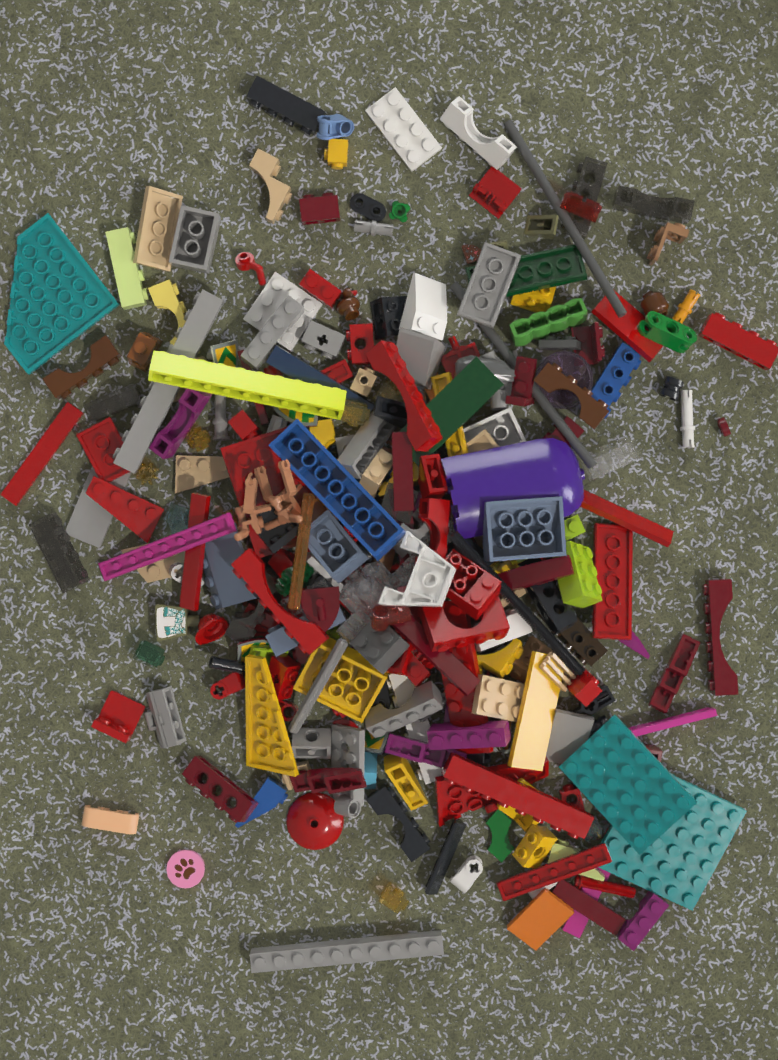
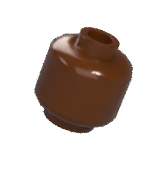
[640,291,669,316]

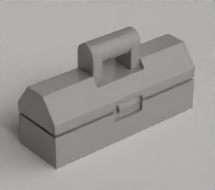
[144,686,187,748]

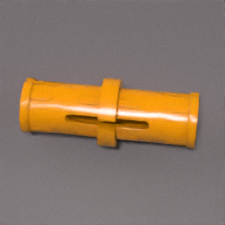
[672,289,701,324]

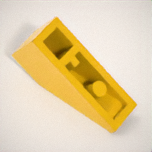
[383,754,428,811]

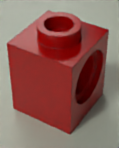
[559,783,585,810]

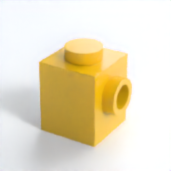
[324,139,348,170]

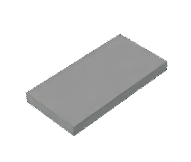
[457,242,521,329]

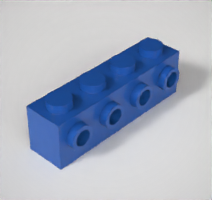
[580,342,642,419]

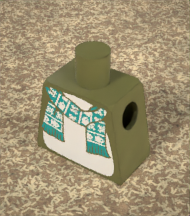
[155,604,200,641]

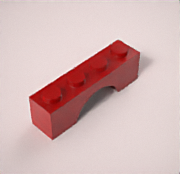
[415,498,451,564]

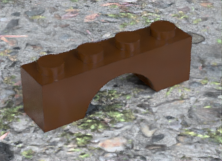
[43,335,122,400]
[533,362,609,430]

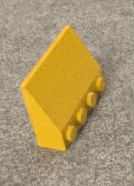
[293,637,389,723]

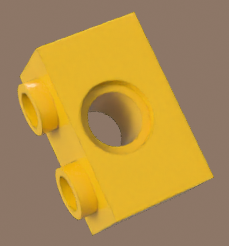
[512,824,558,868]

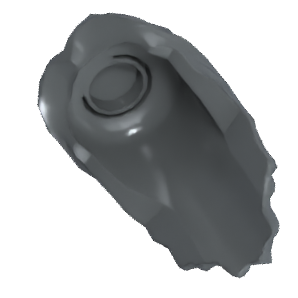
[454,355,516,389]

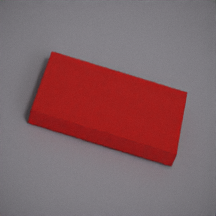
[76,417,130,483]

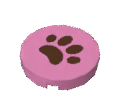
[166,850,205,889]

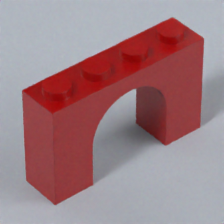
[418,595,510,652]

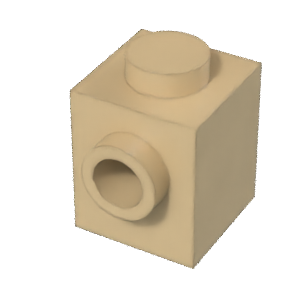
[350,367,377,398]

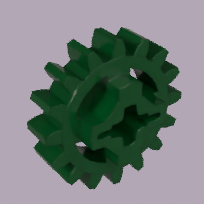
[275,560,315,597]

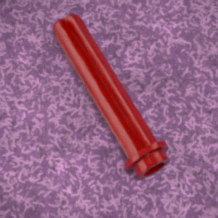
[574,875,636,898]

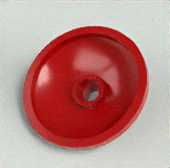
[286,792,344,850]

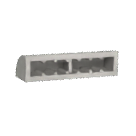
[337,408,397,479]

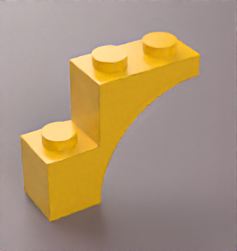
[477,638,523,679]

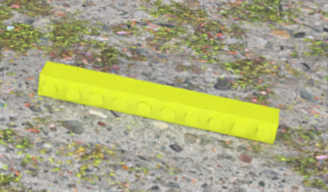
[148,350,347,420]

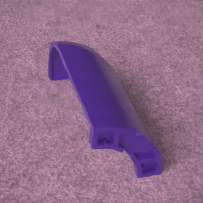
[441,438,585,539]

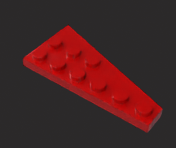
[435,757,549,827]

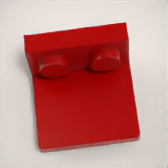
[91,690,146,744]

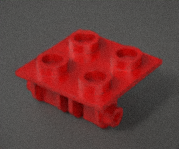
[469,166,522,219]

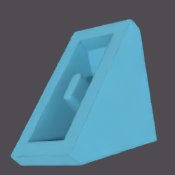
[364,752,378,789]

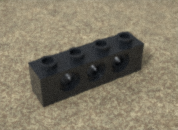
[516,558,578,636]

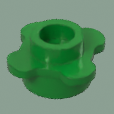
[389,201,410,223]

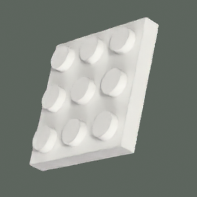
[243,272,323,352]

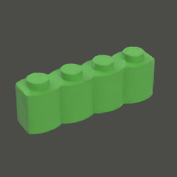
[510,298,587,346]

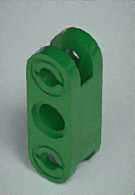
[637,311,697,353]

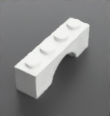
[440,96,517,170]

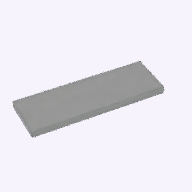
[64,432,132,548]

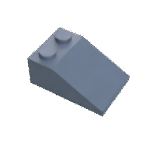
[298,510,369,583]

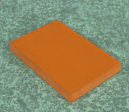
[507,888,574,951]

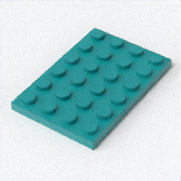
[559,714,697,855]

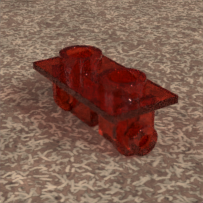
[560,191,603,223]

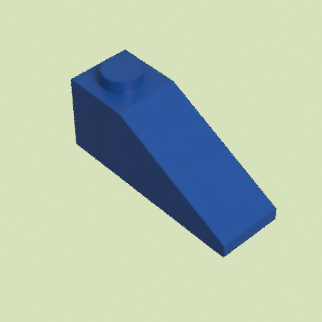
[235,776,288,828]

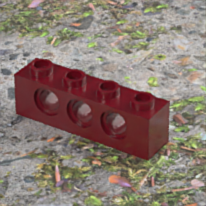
[182,756,259,823]

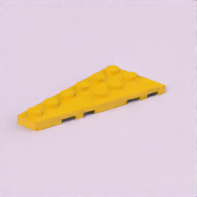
[245,654,299,777]

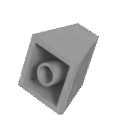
[396,327,446,390]

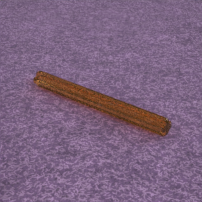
[288,493,315,610]

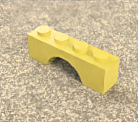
[148,280,200,354]

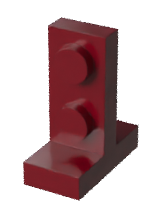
[505,356,537,407]

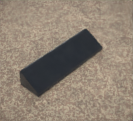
[425,820,466,895]

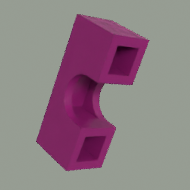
[616,891,669,951]

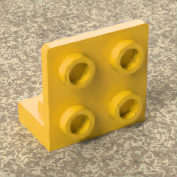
[510,286,556,313]

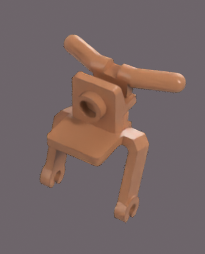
[254,459,303,531]
[234,472,272,541]

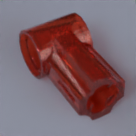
[370,605,412,631]

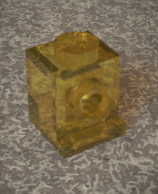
[379,881,409,914]

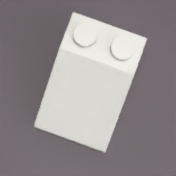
[399,273,447,340]

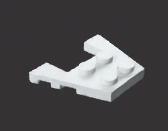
[379,531,456,607]

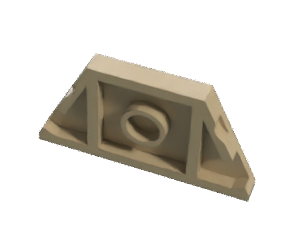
[121,543,185,583]

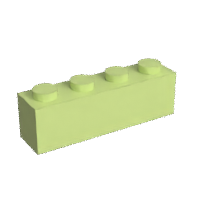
[105,227,149,310]

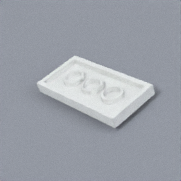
[365,87,442,172]

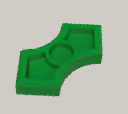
[486,809,514,862]

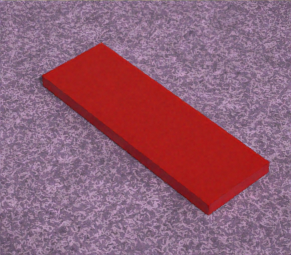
[592,523,633,641]

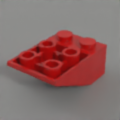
[445,549,502,620]

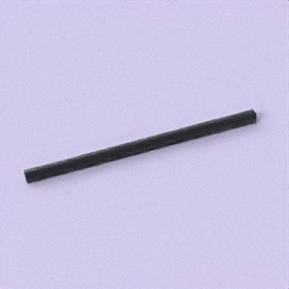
[449,531,585,676]

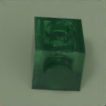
[133,640,165,668]

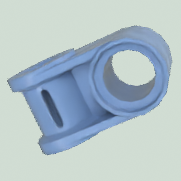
[316,114,354,140]

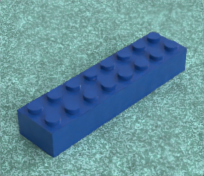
[268,419,406,561]

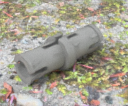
[354,219,394,237]

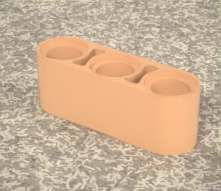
[81,805,139,834]

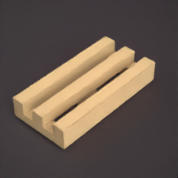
[539,652,576,692]

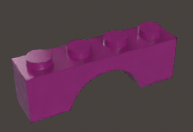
[149,388,212,459]
[427,720,511,750]

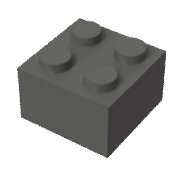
[349,615,410,675]

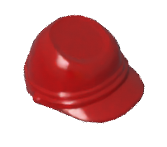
[195,613,228,645]

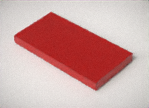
[591,289,663,363]

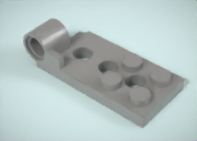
[331,724,365,818]

